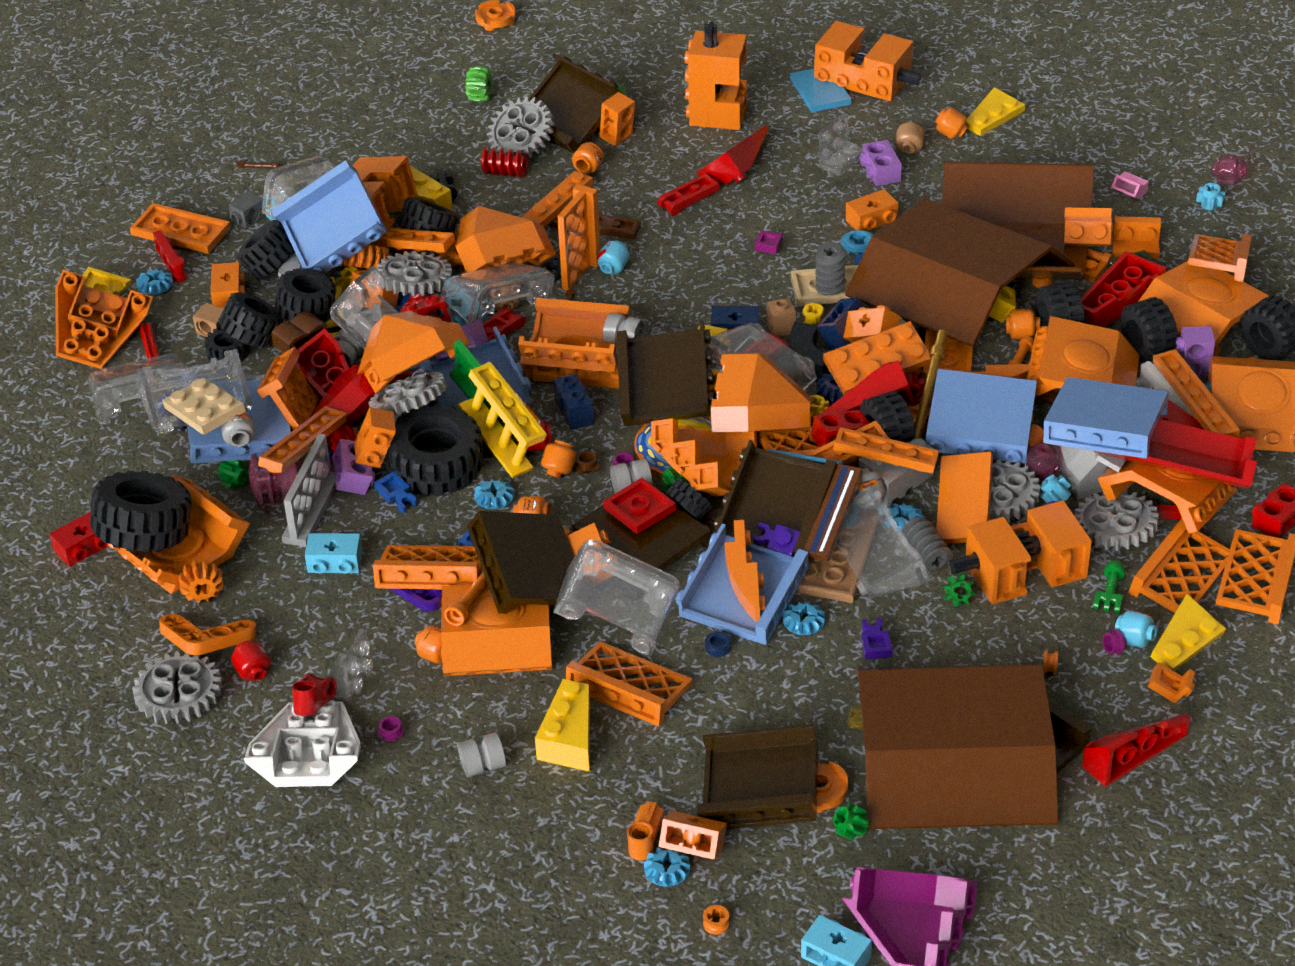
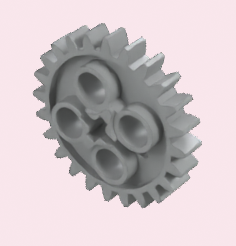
[487,96,555,159]
[376,251,452,296]
[368,371,447,416]
[990,458,1040,523]
[1074,490,1159,551]
[132,651,222,724]

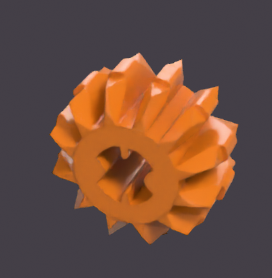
[179,559,224,604]

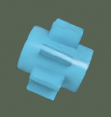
[1196,183,1226,210]
[1040,474,1071,503]

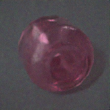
[1212,155,1247,184]
[1025,443,1059,481]

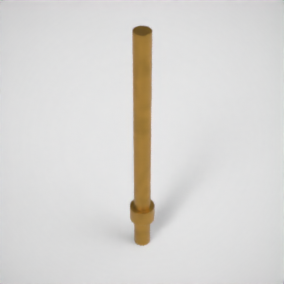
[915,330,947,439]

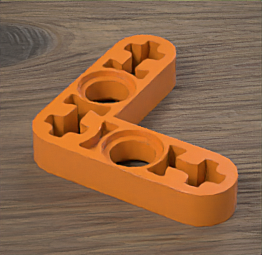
[159,614,256,655]

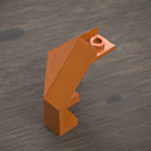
[455,206,556,280]
[357,311,470,394]
[711,353,815,432]
[651,418,757,497]

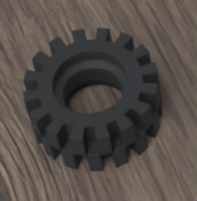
[204,327,249,367]
[664,478,713,522]

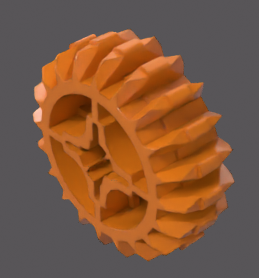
[339,245,389,270]

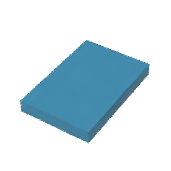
[790,69,851,113]

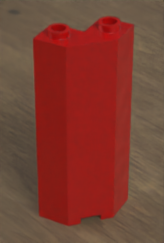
[1094,419,1257,489]

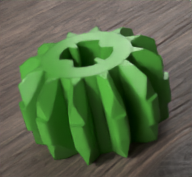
[465,66,494,102]

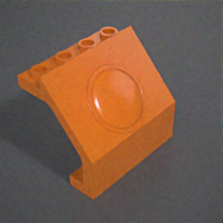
[1138,261,1269,356]
[518,298,631,372]
[1027,316,1140,397]
[1208,356,1295,452]
[1098,460,1238,533]
[107,474,250,594]
[441,583,552,676]

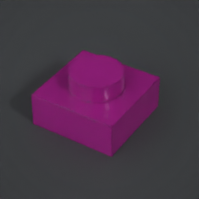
[754,230,783,254]

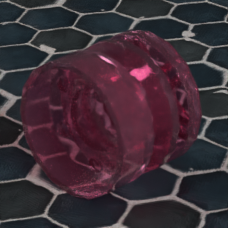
[249,452,298,506]

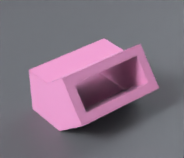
[1111,171,1149,199]

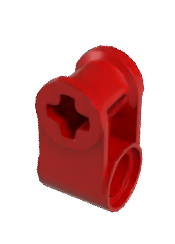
[292,673,337,716]

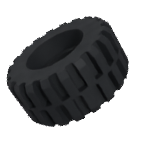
[388,404,483,496]
[90,471,192,552]

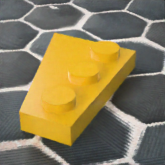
[965,87,1025,136]
[83,267,131,295]
[1150,594,1226,671]

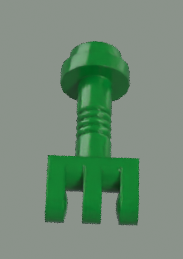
[1093,561,1125,614]

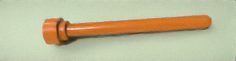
[444,572,487,626]

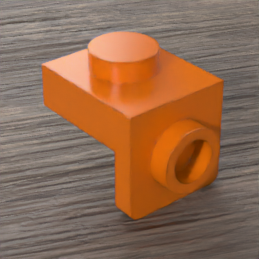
[1147,662,1195,703]

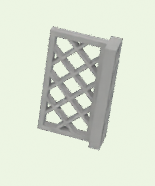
[282,434,336,547]

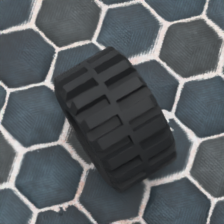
[397,197,459,233]
[237,219,294,279]
[275,268,336,322]
[1036,282,1085,328]
[218,293,284,348]
[1239,295,1295,361]
[1120,297,1178,363]
[860,391,915,443]

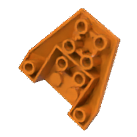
[55,270,153,369]

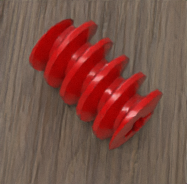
[481,146,529,178]

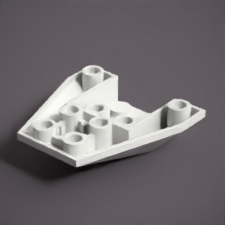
[244,700,361,787]

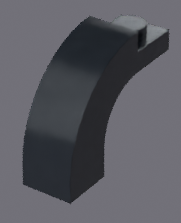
[790,321,830,382]

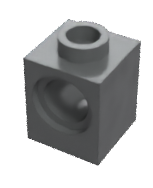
[229,191,266,229]

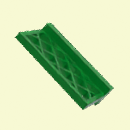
[449,339,517,441]

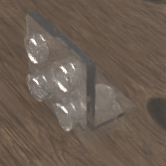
[818,113,862,176]
[328,629,373,703]

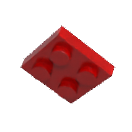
[603,478,676,534]

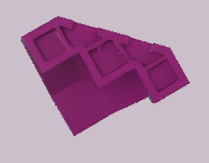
[841,867,978,966]

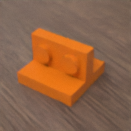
[1064,207,1113,246]
[1111,216,1161,259]

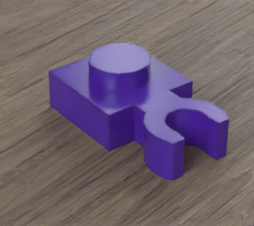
[752,522,800,557]
[861,617,892,660]

